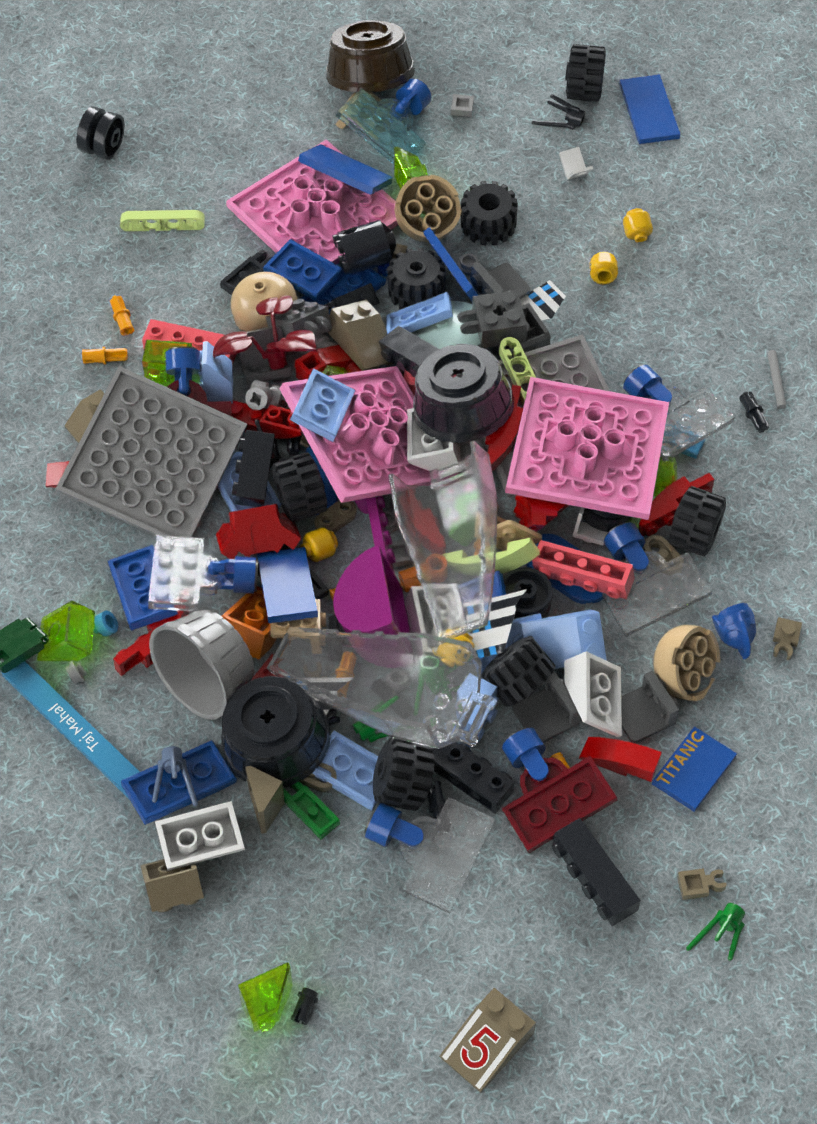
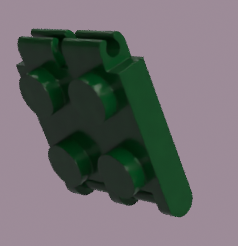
[0,617,49,673]

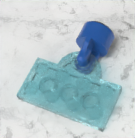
[336,79,432,171]

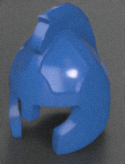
[712,603,756,659]

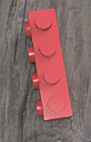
[142,319,237,365]
[532,540,635,599]

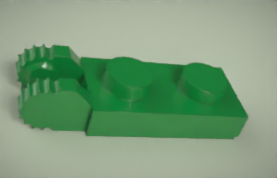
[283,782,340,840]

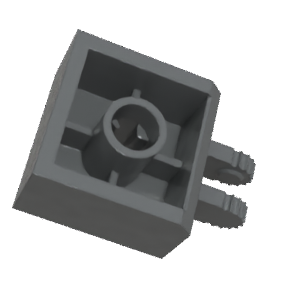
[457,290,527,348]
[265,299,332,338]
[496,303,551,357]

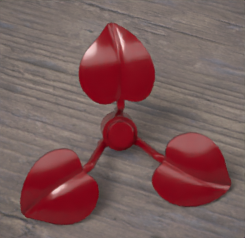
[213,295,317,370]

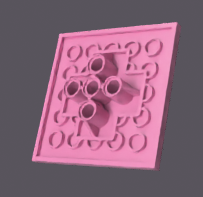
[226,139,398,265]
[279,366,459,503]
[505,377,669,520]

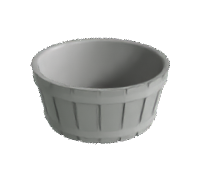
[149,610,254,720]

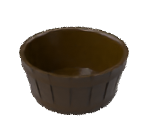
[326,20,415,93]

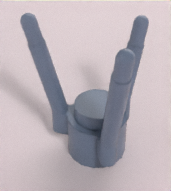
[152,746,198,807]

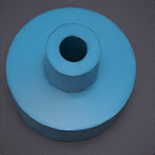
[92,610,118,637]

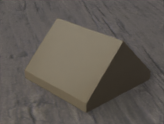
[245,766,285,834]

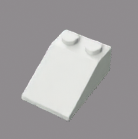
[564,651,622,737]

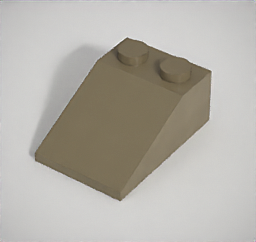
[328,300,394,371]

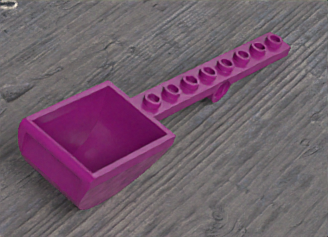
[333,495,416,667]

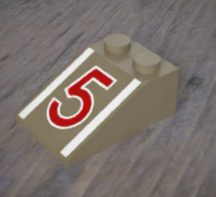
[439,988,536,1093]

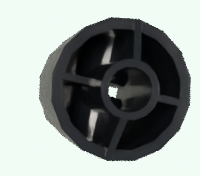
[332,220,396,275]

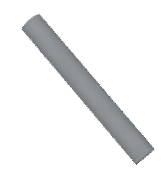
[767,350,786,409]

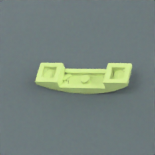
[442,538,540,577]

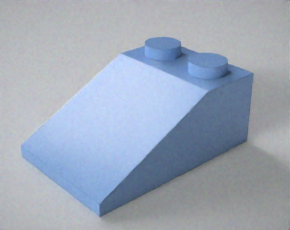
[520,609,607,669]

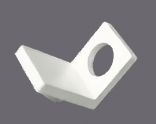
[559,147,593,180]
[572,507,607,546]

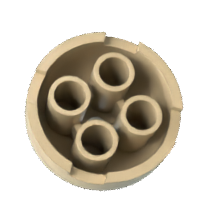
[394,175,461,243]
[231,272,298,332]
[653,625,720,701]

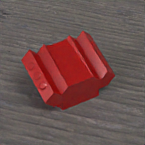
[513,495,569,532]
[216,504,301,559]

